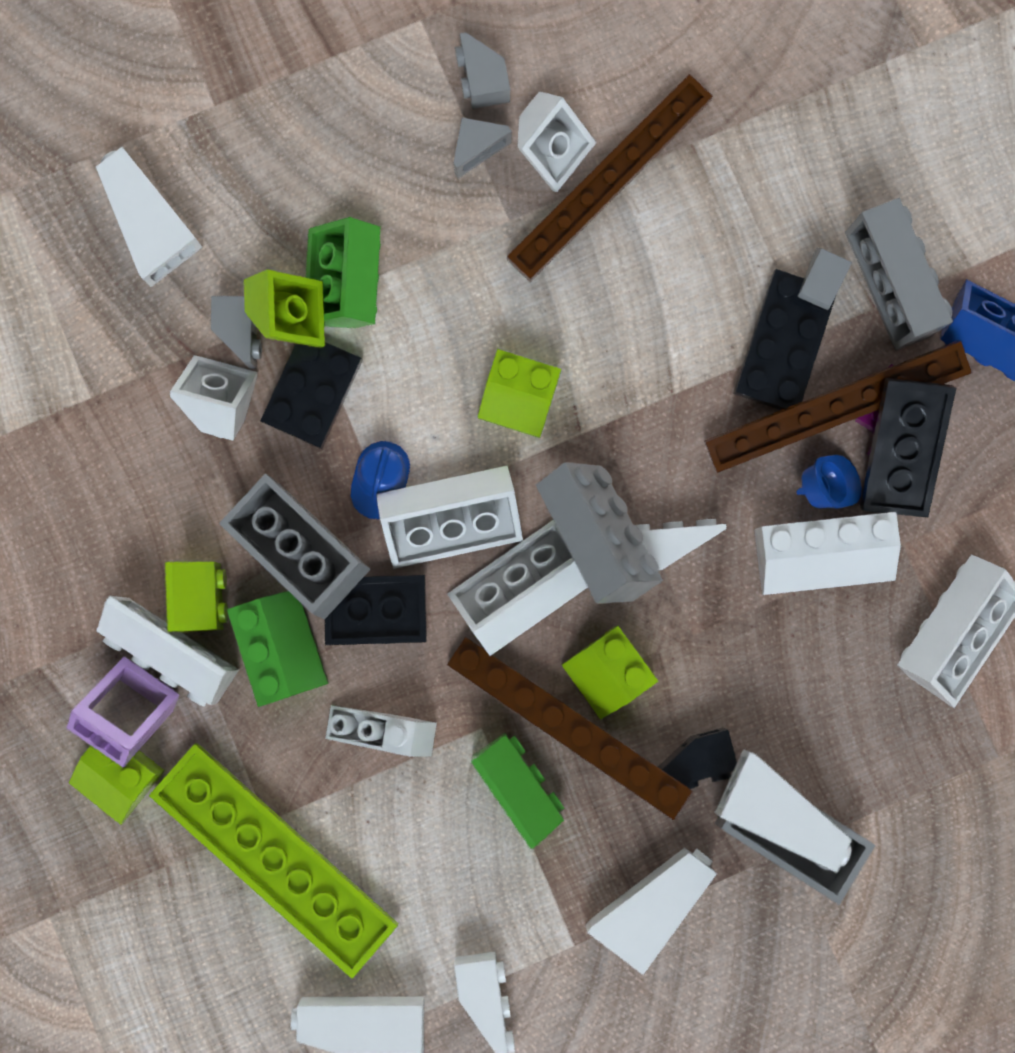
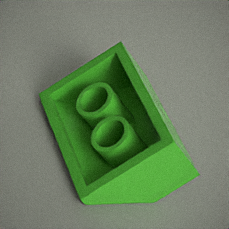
[306,217,381,328]
[227,591,329,707]
[471,733,565,849]

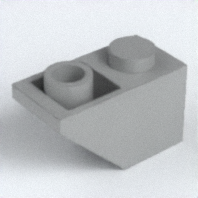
[455,32,510,109]
[211,296,262,369]

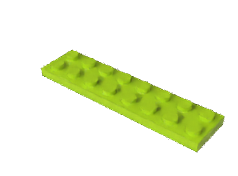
[148,743,399,979]

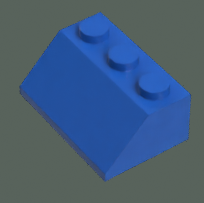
[940,279,1015,381]

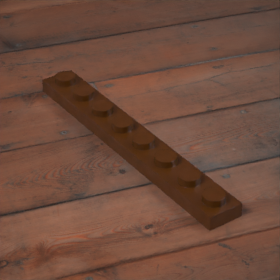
[507,74,713,282]
[704,341,972,473]
[447,637,693,820]

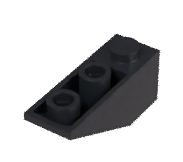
[658,727,737,789]

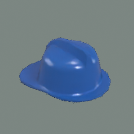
[350,441,410,519]
[796,455,862,509]

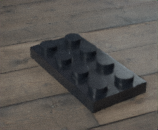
[733,269,837,410]
[860,378,957,518]

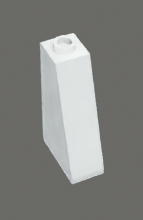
[96,147,202,287]
[715,749,851,872]
[585,847,717,975]
[291,996,424,1053]

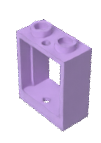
[67,657,179,767]

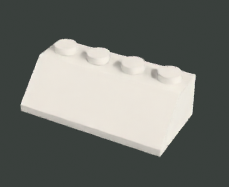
[376,466,523,569]
[754,512,901,595]
[447,520,588,656]
[897,554,1015,708]
[97,596,239,707]

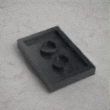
[260,342,363,449]
[324,575,427,646]

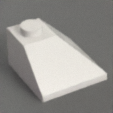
[518,91,597,192]
[170,355,258,441]

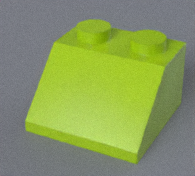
[244,269,325,348]
[477,349,561,438]
[165,562,228,632]
[561,626,659,719]
[69,746,165,825]

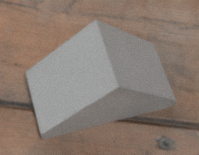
[454,118,512,179]
[798,248,852,310]

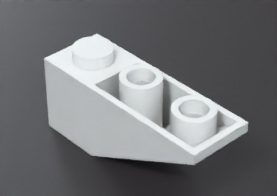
[635,519,726,571]
[325,705,437,757]
[454,951,515,1053]

